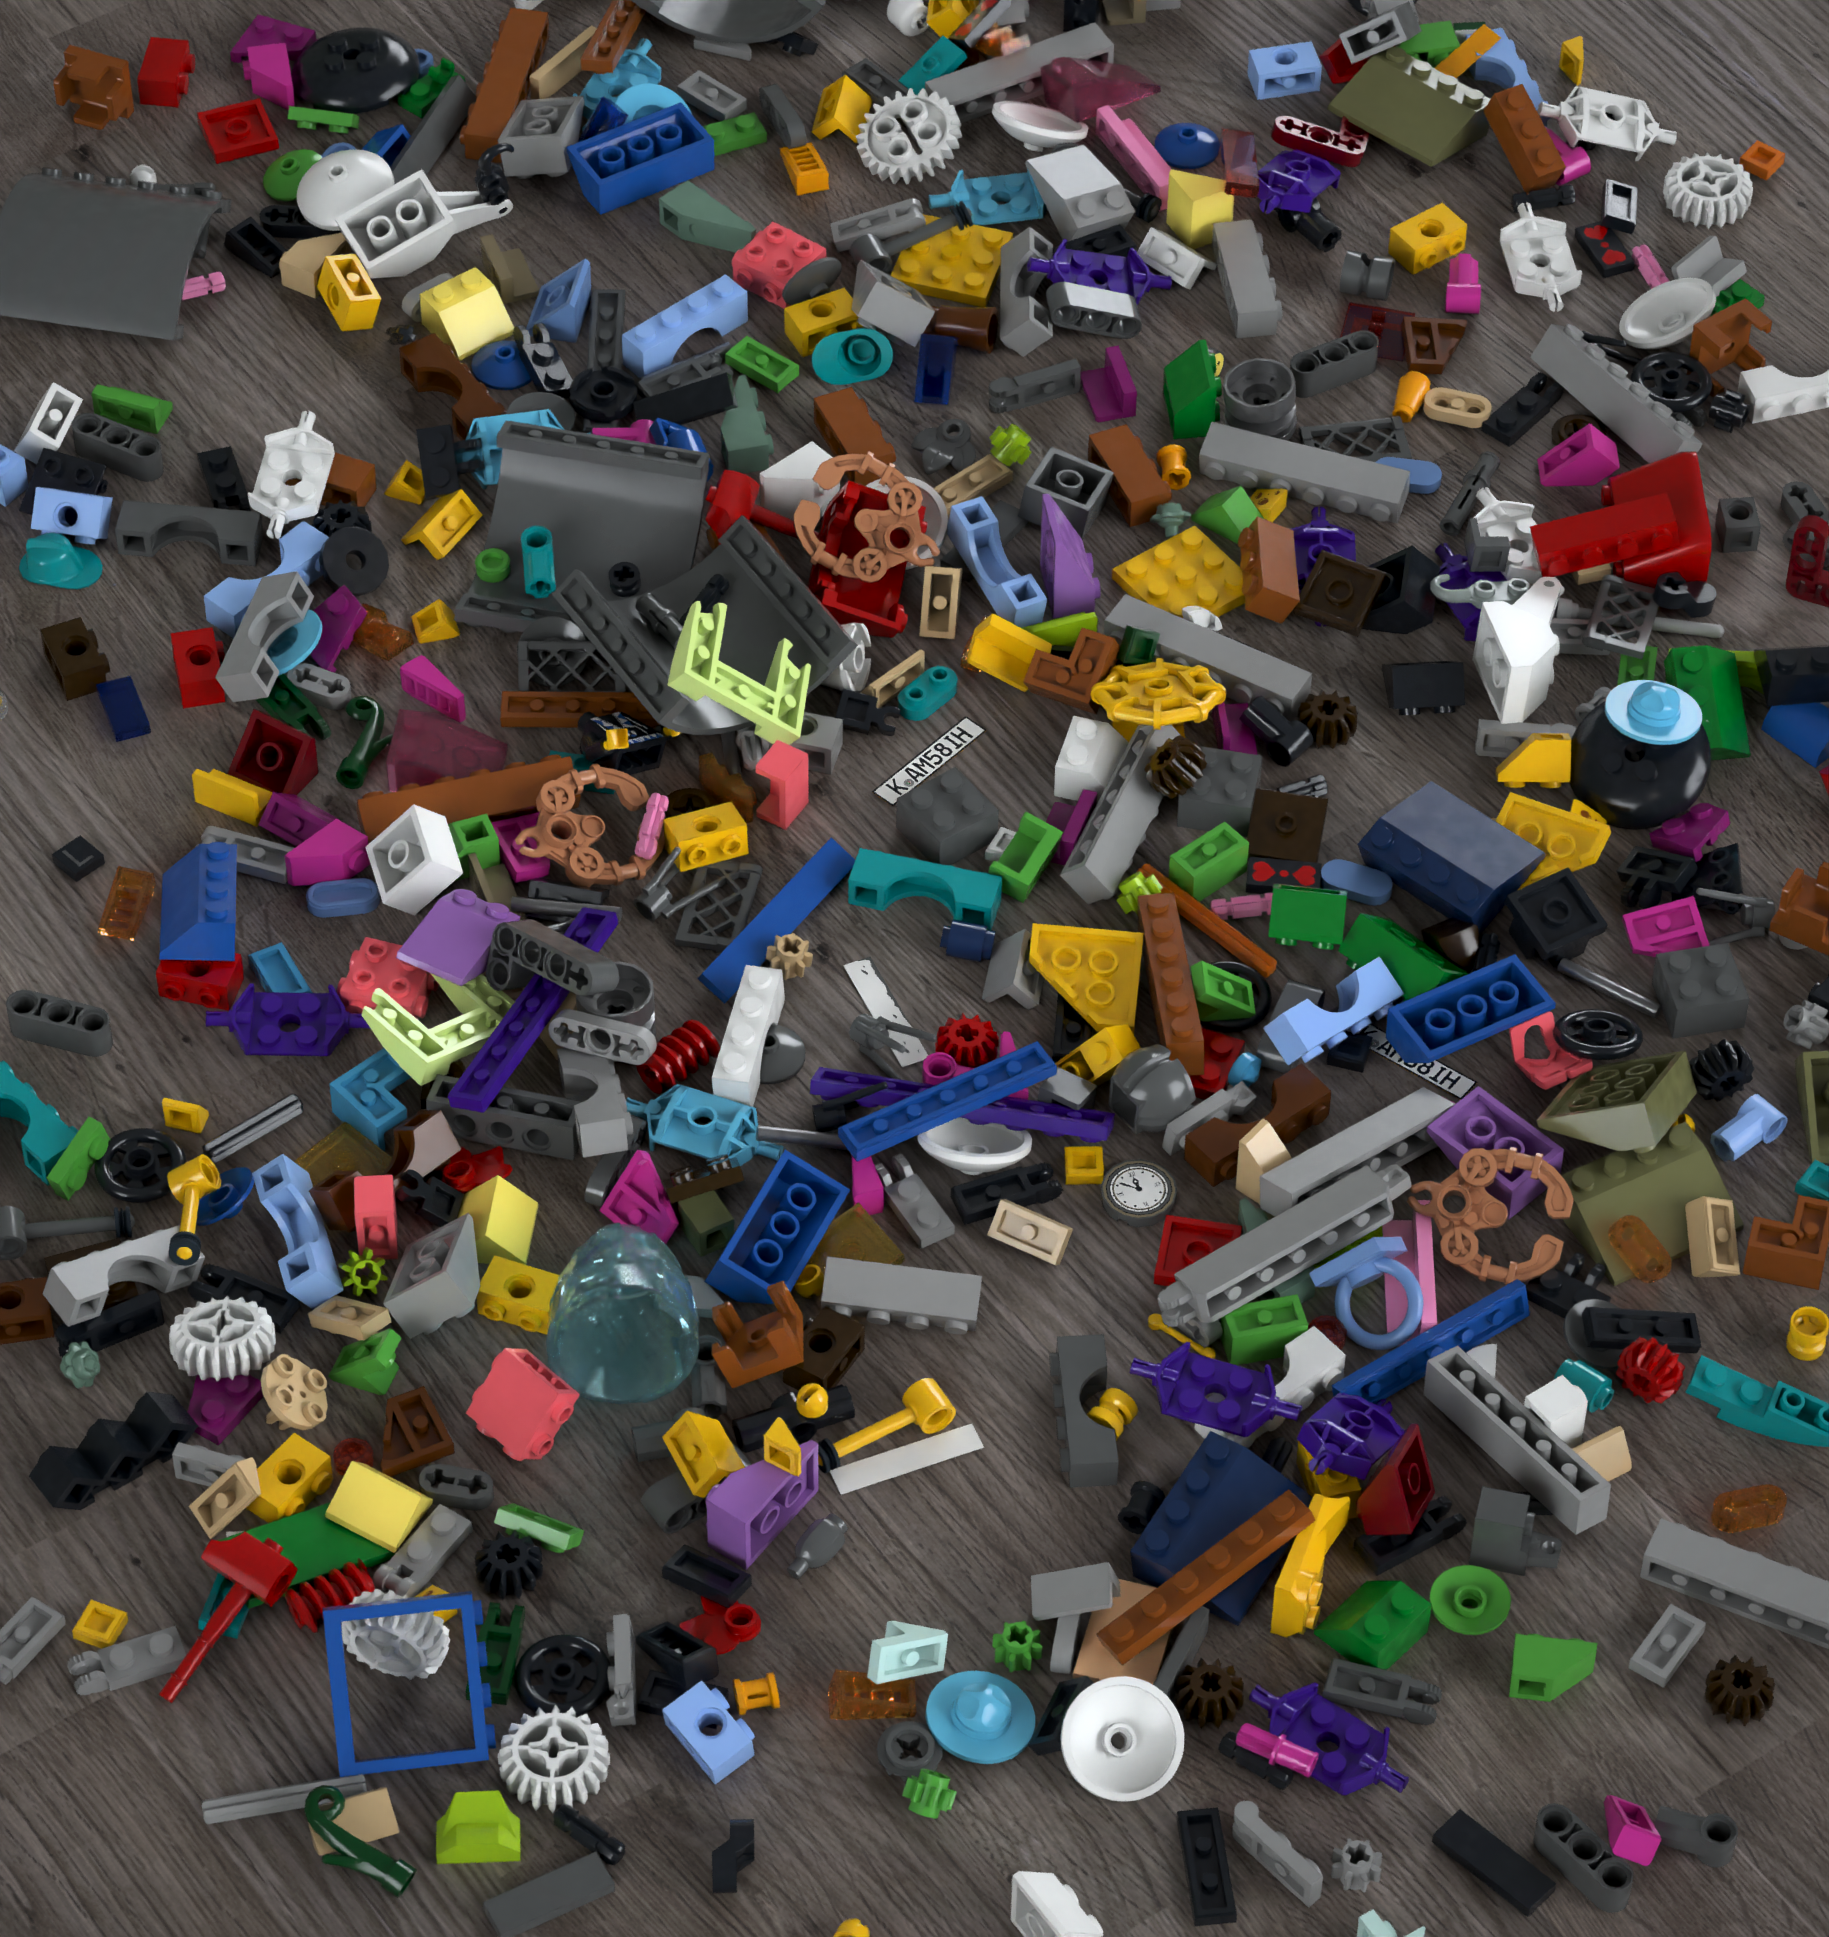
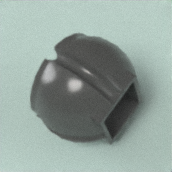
[1109,1044,1196,1135]

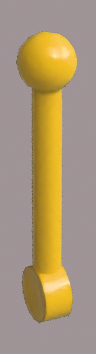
[1148,1313,1216,1359]

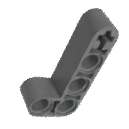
[486,919,619,996]

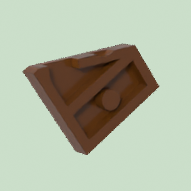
[1401,316,1468,375]
[381,1386,455,1477]

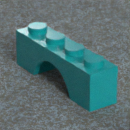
[848,848,1002,930]
[0,1060,78,1186]

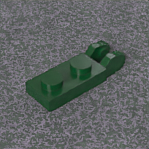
[255,674,332,740]
[466,1602,525,1705]

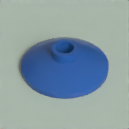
[1154,123,1220,169]
[472,340,532,390]
[196,1167,254,1226]

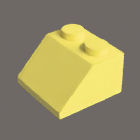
[420,267,514,361]

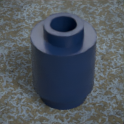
[940,919,996,962]

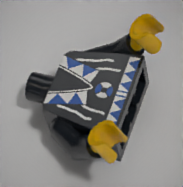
[578,712,681,775]

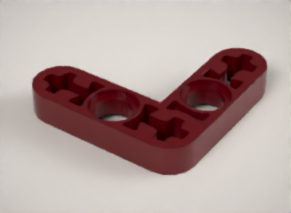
[1271,116,1369,167]
[1786,515,1829,608]

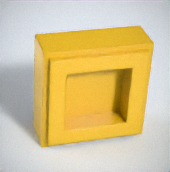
[1064,1146,1104,1185]
[72,1600,129,1649]

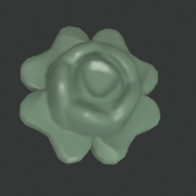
[1150,502,1191,538]
[60,1341,100,1388]

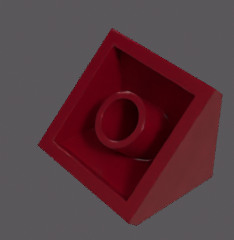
[227,709,319,795]

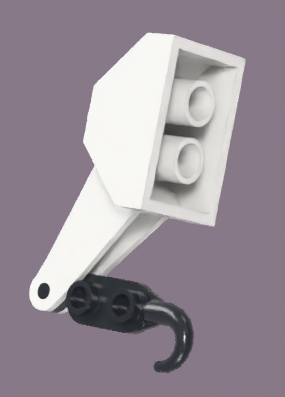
[335,143,514,279]

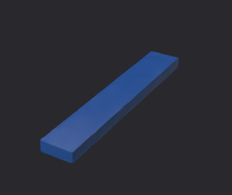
[697,837,855,1004]
[838,1041,1057,1161]
[1331,1279,1530,1404]

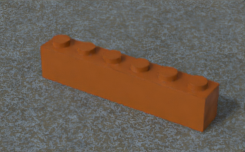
[460,7,549,163]
[356,755,581,844]
[1138,893,1204,1076]

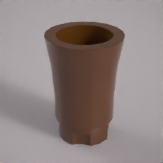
[923,305,998,354]

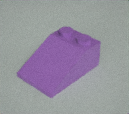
[1040,494,1100,618]
[396,889,521,986]
[1426,1086,1564,1219]
[705,1440,819,1570]

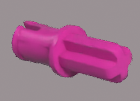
[1236,1723,1319,1778]

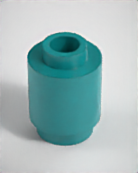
[1553,1358,1614,1413]

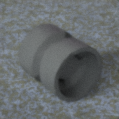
[1339,250,1395,301]

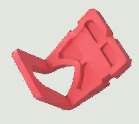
[1509,1011,1593,1090]

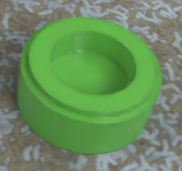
[475,548,511,583]

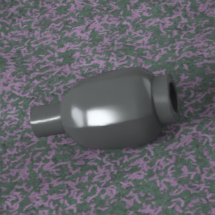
[787,1514,848,1579]

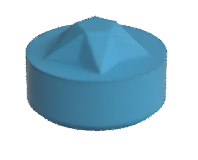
[1228,1052,1261,1087]

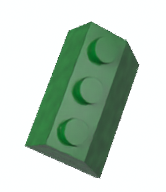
[1664,645,1751,761]
[1337,913,1469,1002]

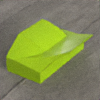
[436,1790,521,1864]

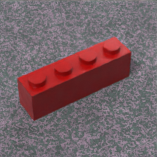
[1530,492,1680,577]

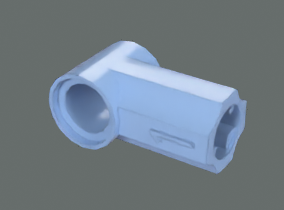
[1710,1094,1788,1162]

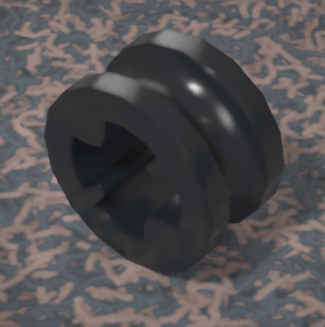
[609,562,641,597]

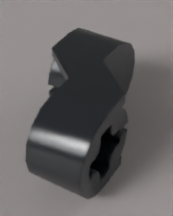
[1652,572,1717,618]
[712,1819,755,1893]

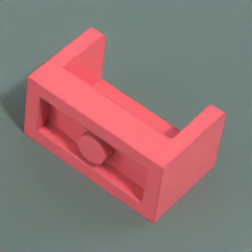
[755,740,809,830]
[354,1175,398,1260]

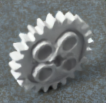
[856,88,962,184]

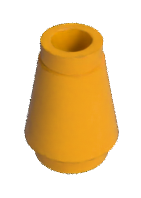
[1392,371,1431,423]

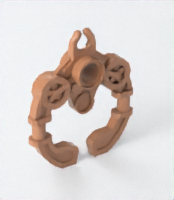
[793,451,940,583]
[515,763,665,887]
[1407,1147,1574,1286]

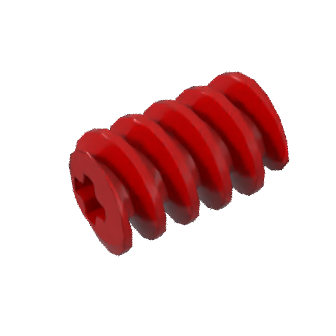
[636,1019,720,1095]
[285,1558,375,1634]

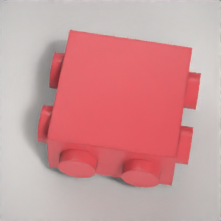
[732,222,826,308]
[337,937,439,1020]
[466,1348,580,1461]

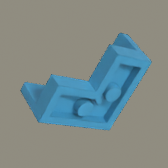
[329,1048,411,1155]

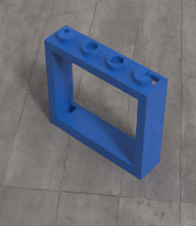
[323,1591,496,1777]

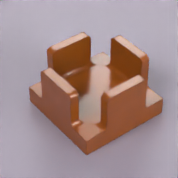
[54,45,134,130]
[1769,862,1829,956]

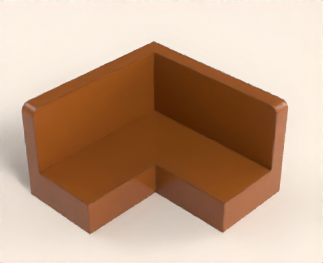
[1023,627,1120,714]
[1743,1195,1829,1290]

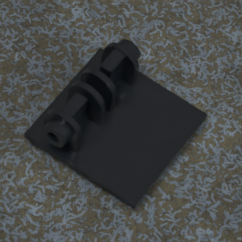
[19,448,108,526]
[1671,843,1743,914]

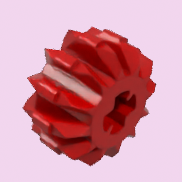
[935,1013,999,1068]
[1615,1337,1685,1404]

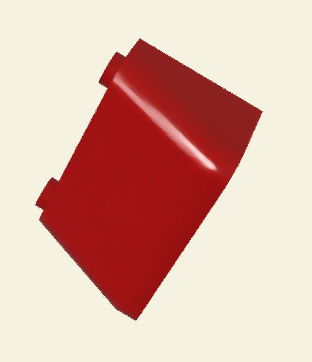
[1601,451,1712,588]
[807,480,927,638]

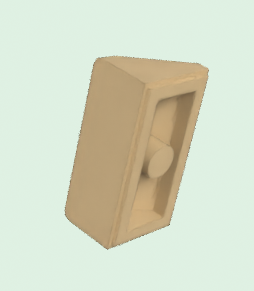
[860,649,925,708]
[1685,1196,1740,1277]
[1572,1426,1632,1482]
[189,1457,261,1539]
[308,1786,399,1855]

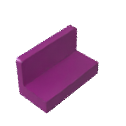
[1081,345,1137,422]
[1212,702,1258,755]
[1046,789,1097,866]
[259,792,350,846]

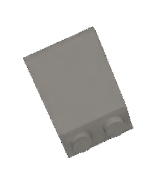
[497,96,584,179]
[1025,144,1135,242]
[852,260,935,347]
[383,1212,480,1339]

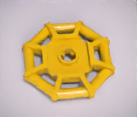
[1091,658,1226,730]

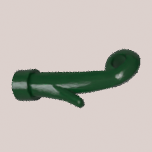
[336,696,396,789]
[304,1785,417,1897]

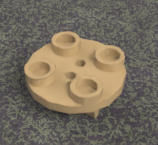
[261,1354,328,1430]

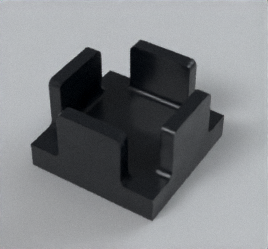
[1504,867,1608,967]

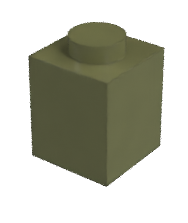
[678,1190,734,1257]

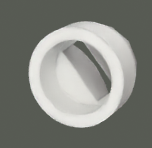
[130,164,157,186]

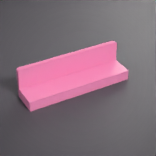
[1096,105,1171,212]
[1381,1200,1437,1346]

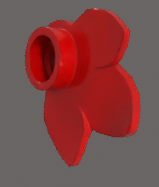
[442,1146,512,1194]
[679,1596,761,1655]

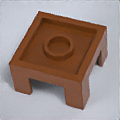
[1686,298,1772,397]
[712,1281,804,1389]

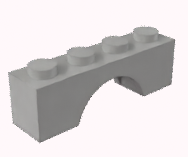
[1000,227,1053,357]
[215,572,314,702]
[557,1042,633,1158]
[43,1225,205,1327]

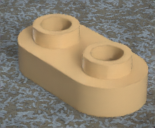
[1423,387,1492,428]

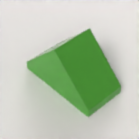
[1191,486,1264,544]

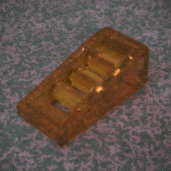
[98,866,156,941]
[828,1669,917,1720]

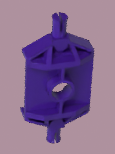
[1249,149,1341,214]
[1027,239,1172,306]
[1291,507,1356,627]
[1435,543,1508,641]
[206,983,371,1056]
[1130,1342,1302,1438]
[1297,1393,1404,1480]
[1249,1682,1409,1796]

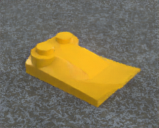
[1270,1493,1351,1638]

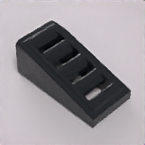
[224,216,288,278]
[635,1621,719,1689]

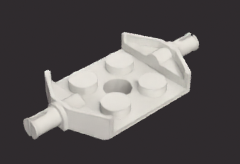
[1537,86,1677,161]
[1499,202,1582,312]
[248,411,335,539]
[1474,487,1565,596]

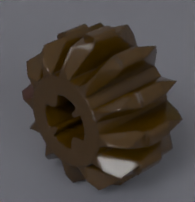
[1298,689,1358,749]
[1144,735,1207,799]
[1705,1654,1775,1727]
[1175,1658,1244,1729]

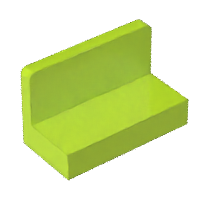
[1022,612,1098,646]

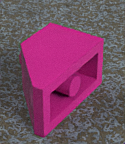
[242,43,295,110]
[1537,423,1620,487]
[285,819,370,886]

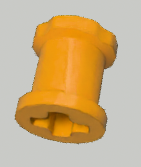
[1156,444,1191,490]
[732,1672,780,1716]

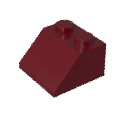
[1356,1423,1435,1535]

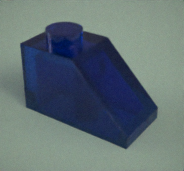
[914,334,958,405]

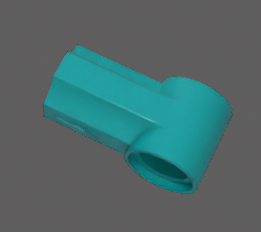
[520,526,556,599]

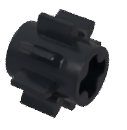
[1709,389,1750,433]

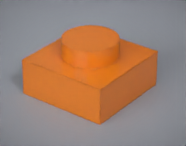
[1739,140,1785,181]

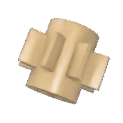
[766,933,813,980]

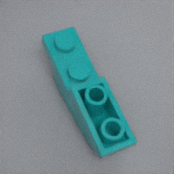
[1685,1355,1829,1447]

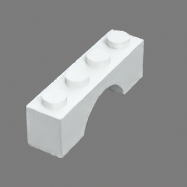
[1738,365,1829,424]
[712,965,785,1107]
[1195,1326,1346,1448]

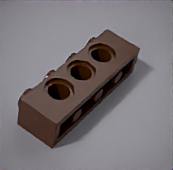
[0,1277,55,1345]

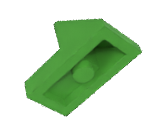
[1191,961,1256,1021]
[328,1328,401,1395]

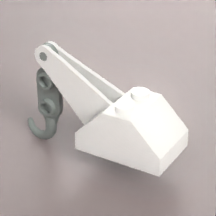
[1430,574,1561,724]

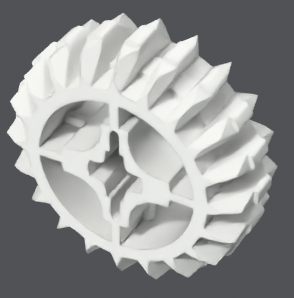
[1663,152,1753,229]
[169,1296,276,1382]
[341,1589,450,1680]
[498,1704,610,1814]

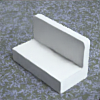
[1137,227,1217,290]

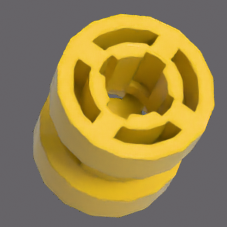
[1786,1306,1829,1361]
[1087,1388,1138,1441]

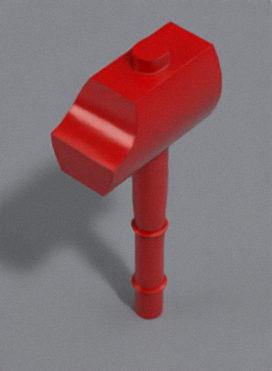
[705,470,819,545]
[159,1532,298,1704]

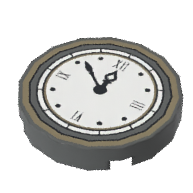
[1100,1159,1177,1227]

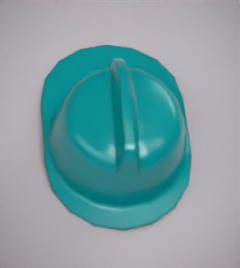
[812,328,893,385]
[19,532,103,589]

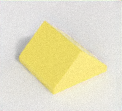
[1166,169,1235,250]
[457,1175,538,1265]
[325,1461,433,1553]

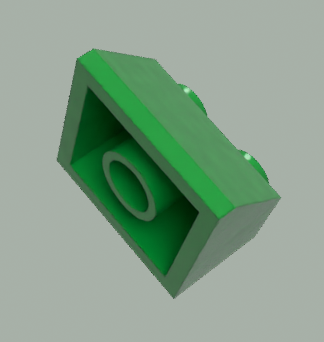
[1314,1581,1432,1670]

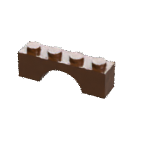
[399,333,507,441]
[1184,1063,1331,1187]
[309,1110,461,1233]

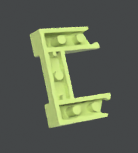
[667,601,811,745]
[362,974,515,1086]

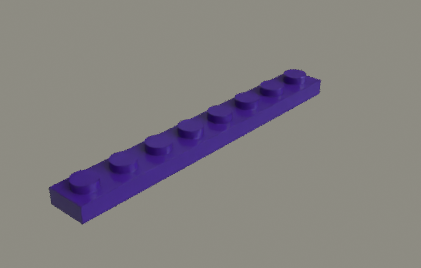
[448,907,618,1113]
[810,1067,1115,1143]

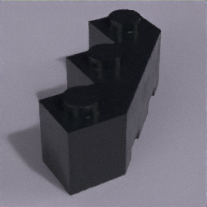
[29,1392,198,1510]

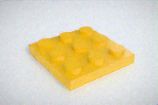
[890,214,1013,307]
[1112,525,1245,618]

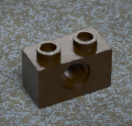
[40,617,110,701]
[783,1306,865,1391]

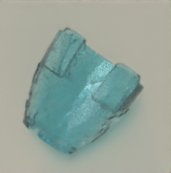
[546,1223,700,1404]

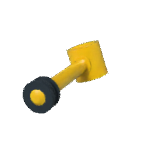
[167,1154,221,1266]
[818,1378,956,1474]

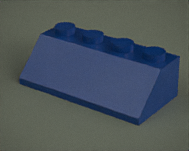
[566,102,715,215]
[159,842,237,961]
[1385,954,1556,1063]
[704,1149,850,1304]

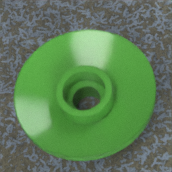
[263,149,322,201]
[1430,1565,1511,1635]

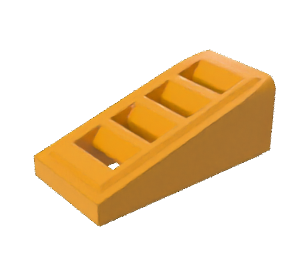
[780,142,829,195]

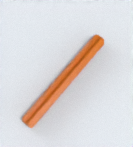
[1137,863,1277,978]

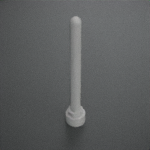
[1555,598,1724,638]

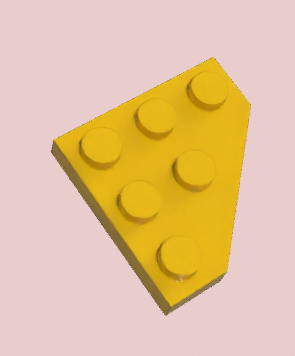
[1496,792,1611,890]
[1029,923,1144,1034]

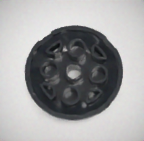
[291,27,420,114]
[1570,701,1711,830]

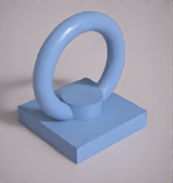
[1309,1237,1423,1350]

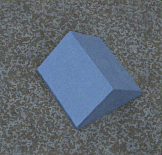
[526,259,592,343]

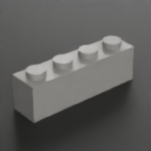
[1212,219,1283,339]
[821,1256,982,1335]

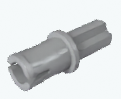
[736,724,762,771]

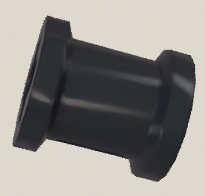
[1118,1481,1166,1534]

